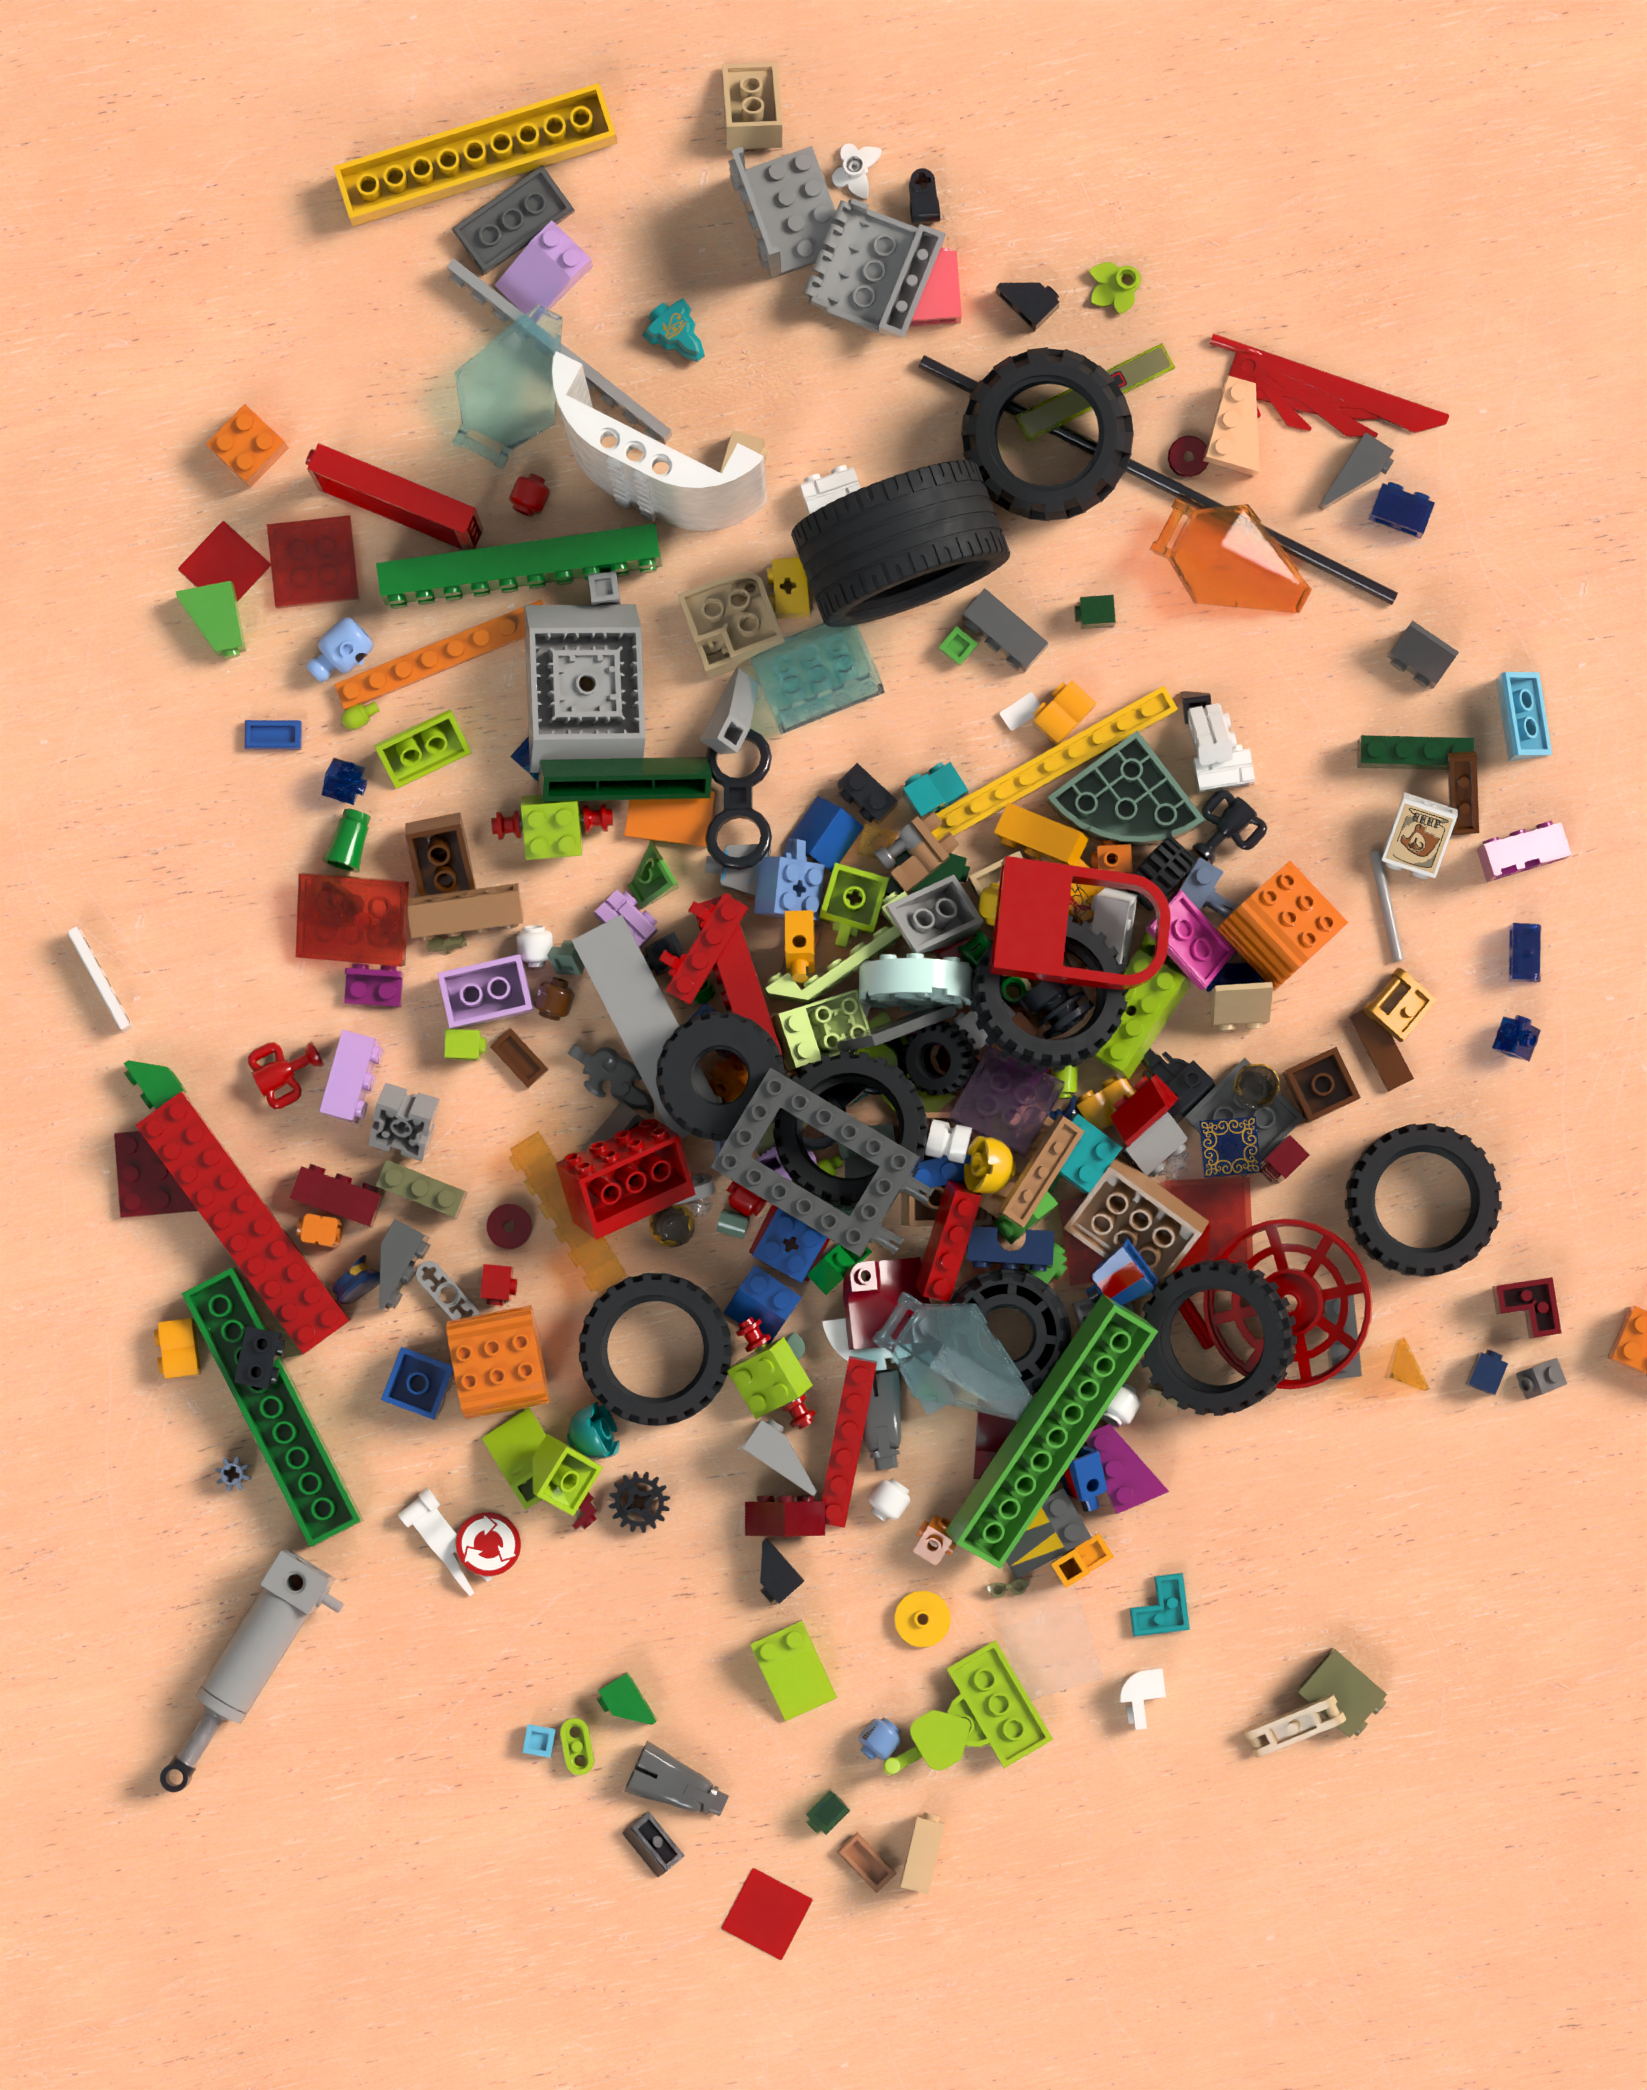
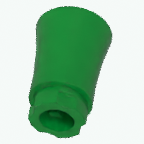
[322,808,371,873]

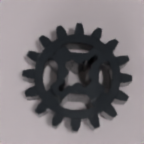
[609,1471,671,1533]

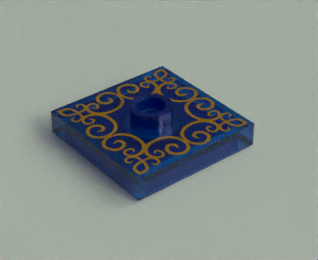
[1199,1116,1261,1178]

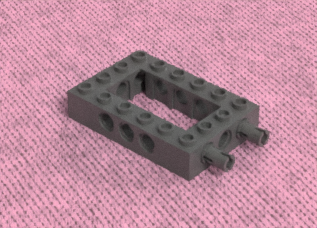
[711,1067,934,1257]

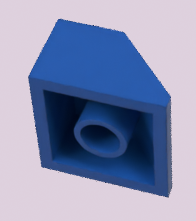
[723,1265,802,1344]

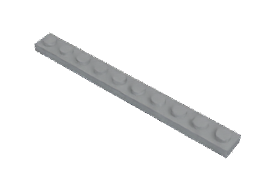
[447,258,672,444]

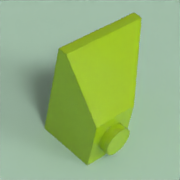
[532,1434,603,1516]

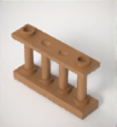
[979,1108,1085,1228]

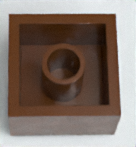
[1282,1047,1361,1124]

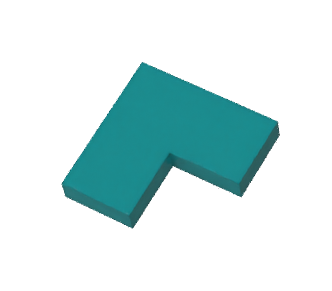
[1129,1573,1190,1637]

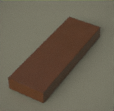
[1447,751,1479,836]
[1349,1010,1414,1092]

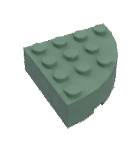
[1046,730,1205,846]

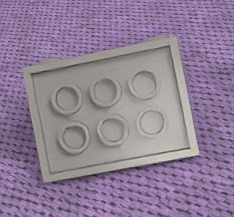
[728,146,840,279]

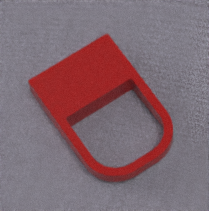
[989,856,1171,990]

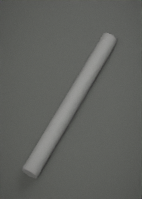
[1369,850,1404,962]

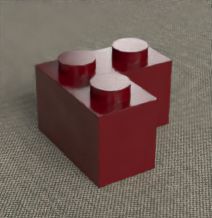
[1492,1277,1562,1338]
[745,1496,825,1537]

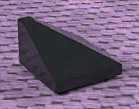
[1180,691,1211,724]

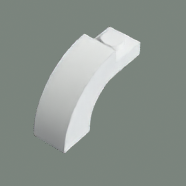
[822,1318,913,1371]

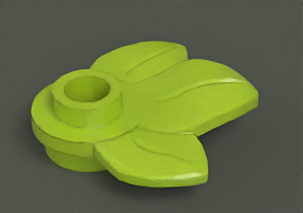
[1089,262,1141,314]

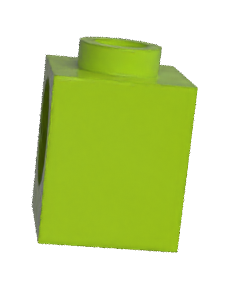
[444,1029,486,1061]

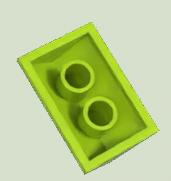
[374,709,472,789]

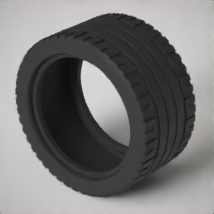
[791,460,1010,627]

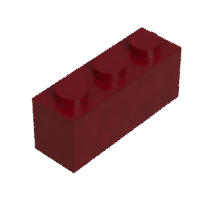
[1258,1135,1310,1183]
[290,1164,384,1228]

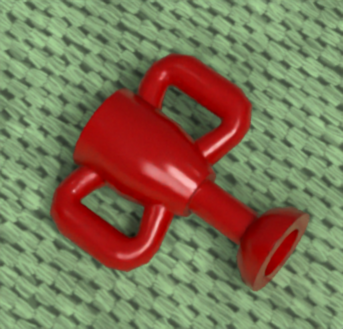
[248,1041,325,1109]

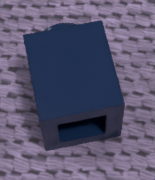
[1465,1349,1508,1395]

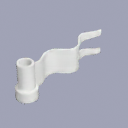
[398,1487,492,1596]

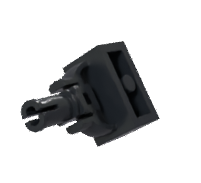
[1141,1048,1215,1124]

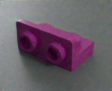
[344,963,404,1007]

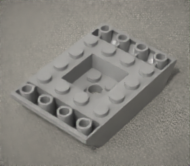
[524,604,645,773]

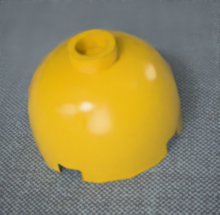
[964,1136,1016,1193]

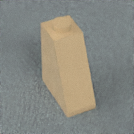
[900,1812,945,1894]

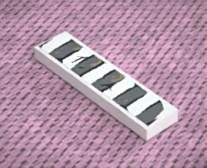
[68,926,134,1032]

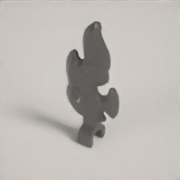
[568,1044,654,1113]

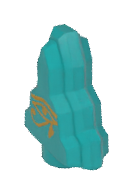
[642,298,705,363]

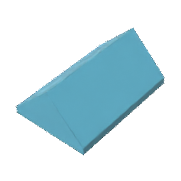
[1496,672,1552,762]

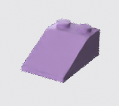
[494,220,593,323]

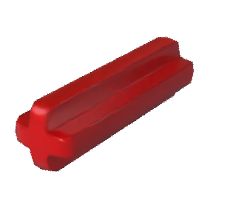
[1178,1298,1214,1350]

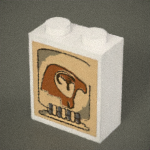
[1382,792,1458,879]

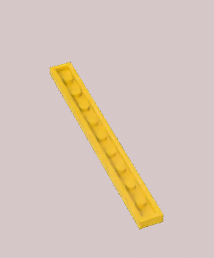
[932,685,1178,841]

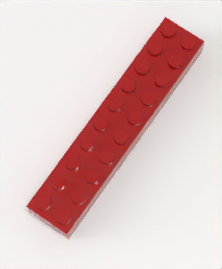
[135,1091,351,1355]

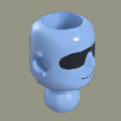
[306,617,373,682]

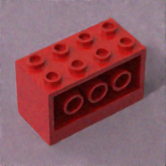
[555,1118,696,1240]

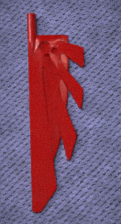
[1209,333,1449,438]

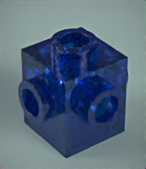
[322,758,368,805]
[1492,1015,1541,1062]

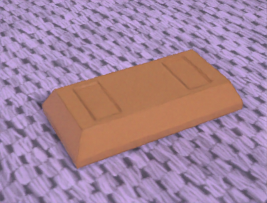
[837,1832,897,1893]

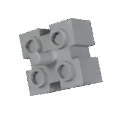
[368,1083,440,1161]

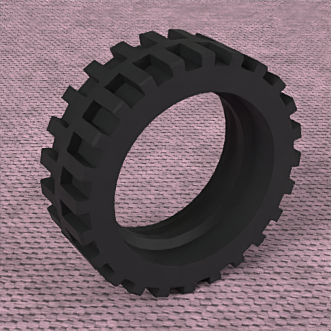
[971,915,1129,1072]
[773,1051,928,1210]
[1345,1123,1502,1277]
[1140,1259,1297,1416]
[578,1273,732,1426]

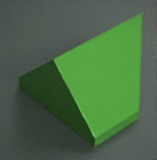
[627,841,679,909]

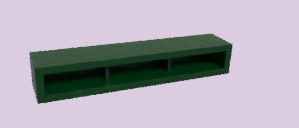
[538,757,712,801]

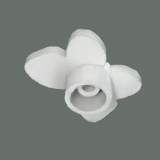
[832,143,882,200]

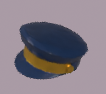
[332,1255,380,1304]

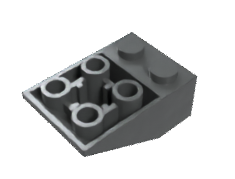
[379,1219,431,1311]

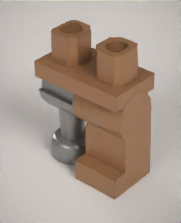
[874,811,959,894]

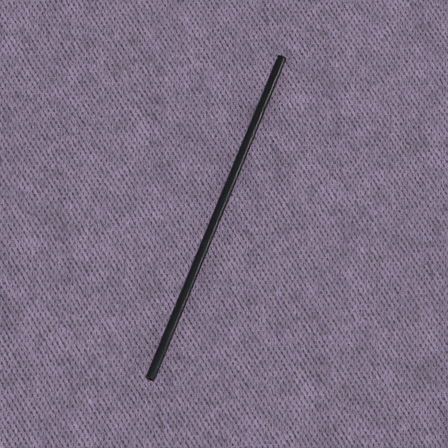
[918,355,1398,605]

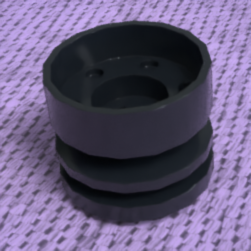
[1018,966,1094,1039]

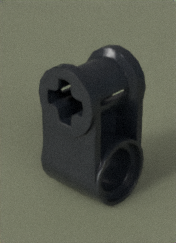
[909,168,940,225]

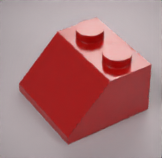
[1110,1074,1179,1147]

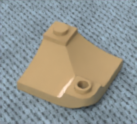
[678,572,785,679]

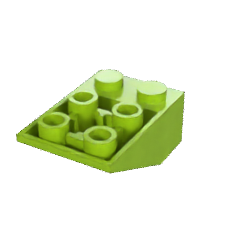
[482,1407,547,1510]

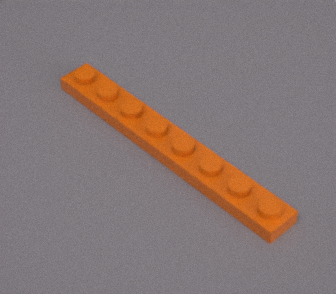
[334,600,544,710]

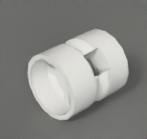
[925,1119,972,1164]

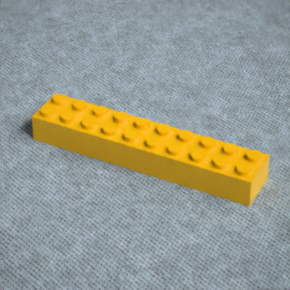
[333,83,618,227]

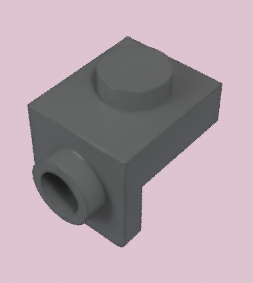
[1516,1358,1567,1399]

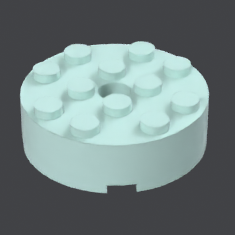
[859,953,973,1012]

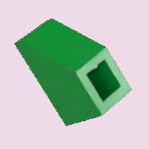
[123,1060,187,1109]
[807,1245,872,1295]

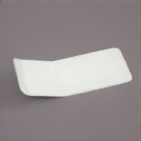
[999,692,1041,731]

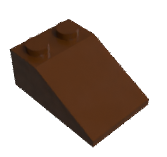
[405,812,476,896]

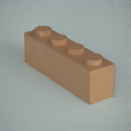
[406,883,524,940]

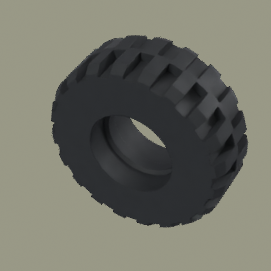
[656,1011,785,1141]

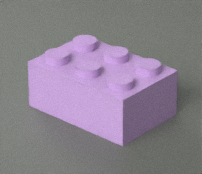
[437,954,535,1029]
[319,1029,383,1124]

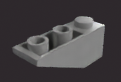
[699,668,759,755]

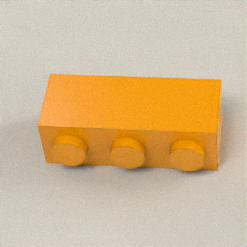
[994,803,1089,866]

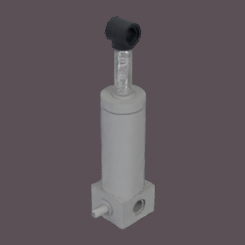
[160,1549,344,1792]

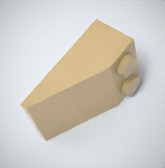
[722,62,783,150]
[1209,982,1273,1031]

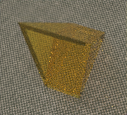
[1384,1338,1430,1391]

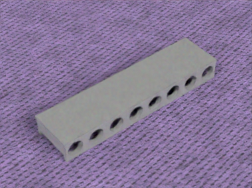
[571,915,719,1139]

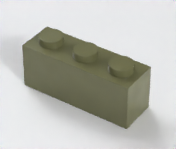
[376,1160,467,1219]

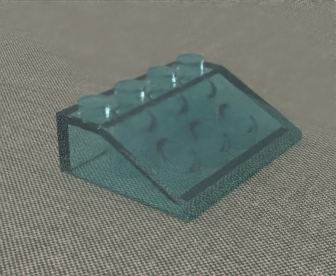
[749,623,885,734]

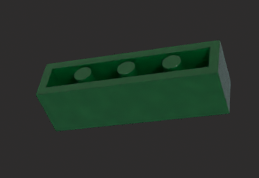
[1357,735,1474,770]

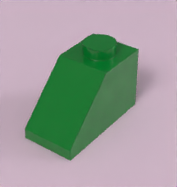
[596,1672,658,1725]

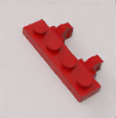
[659,893,749,1006]

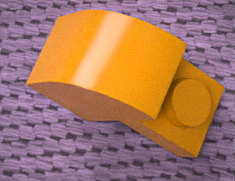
[1051,1533,1114,1588]

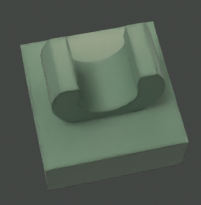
[547,940,585,975]

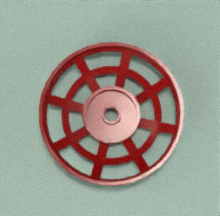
[1203,1218,1373,1390]

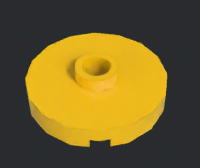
[894,1590,951,1648]

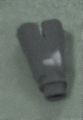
[863,1369,901,1470]
[625,1741,729,1816]

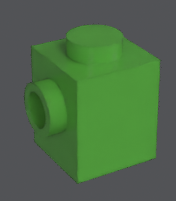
[1023,1242,1067,1284]

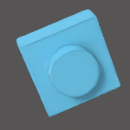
[522,1724,556,1758]

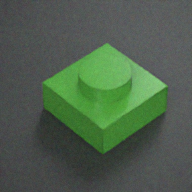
[939,626,978,666]

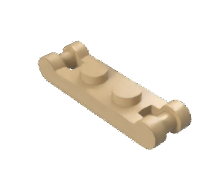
[1243,1693,1346,1758]

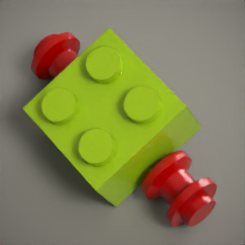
[491,795,613,860]
[727,1316,816,1430]

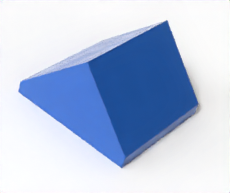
[788,796,864,873]

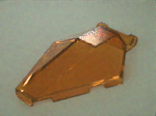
[1150,499,1312,613]

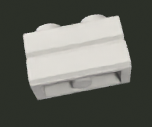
[800,465,861,514]
[1188,703,1237,766]
[1192,745,1255,793]

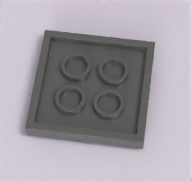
[1184,1058,1304,1178]

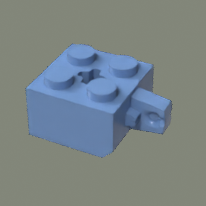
[754,839,825,921]

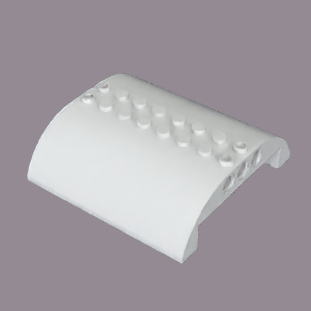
[552,351,767,531]

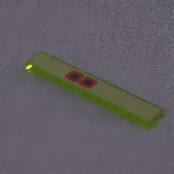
[1015,343,1175,443]

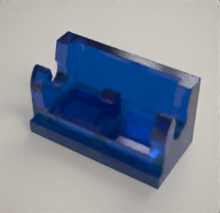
[1508,923,1541,982]

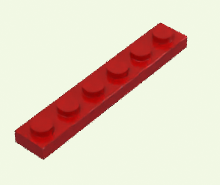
[821,1356,877,1528]

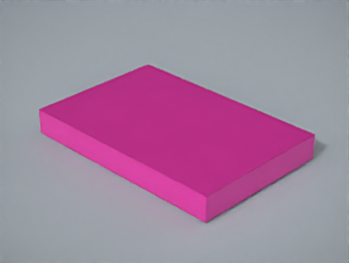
[1145,890,1235,990]

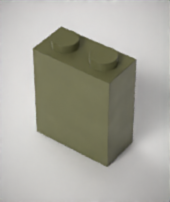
[1296,1648,1387,1738]

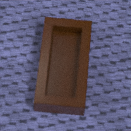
[490,1028,549,1089]

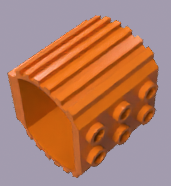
[1216,861,1349,991]
[446,1305,550,1419]

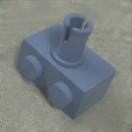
[1180,857,1237,918]

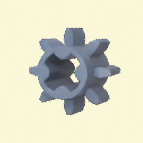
[215,1457,251,1491]

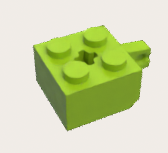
[819,863,889,949]

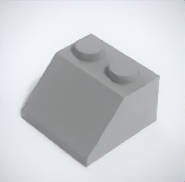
[1122,1112,1188,1177]

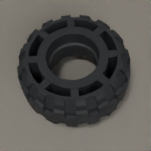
[940,1269,1071,1400]

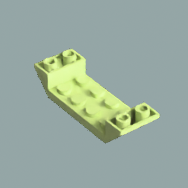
[765,891,908,1005]

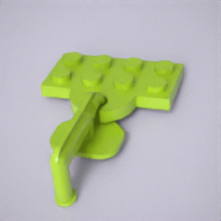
[883,1640,1054,1776]

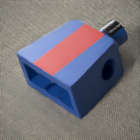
[1086,1238,1159,1305]
[1060,1444,1107,1512]

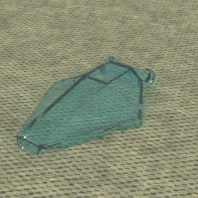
[453,304,563,470]
[872,1292,1034,1421]

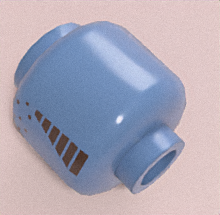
[859,1717,901,1761]

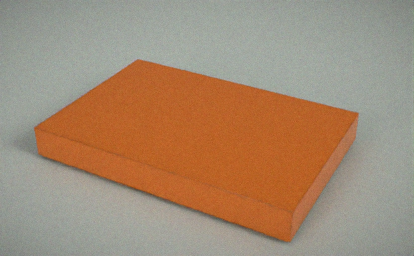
[624,791,716,848]

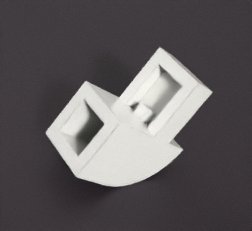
[1119,1667,1166,1730]

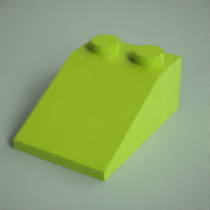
[750,1620,837,1722]

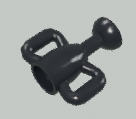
[1192,789,1268,865]

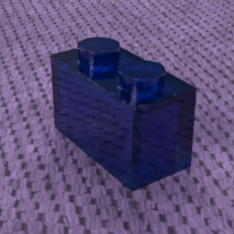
[1368,482,1435,539]

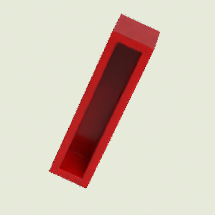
[915,1180,982,1302]

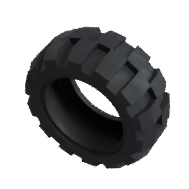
[961,347,1134,521]

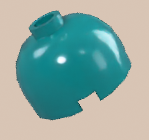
[567,1402,620,1460]

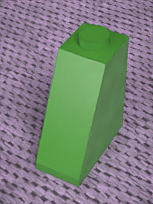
[176,581,246,659]

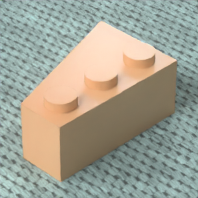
[1203,376,1260,476]

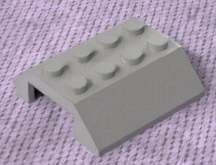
[803,198,946,338]

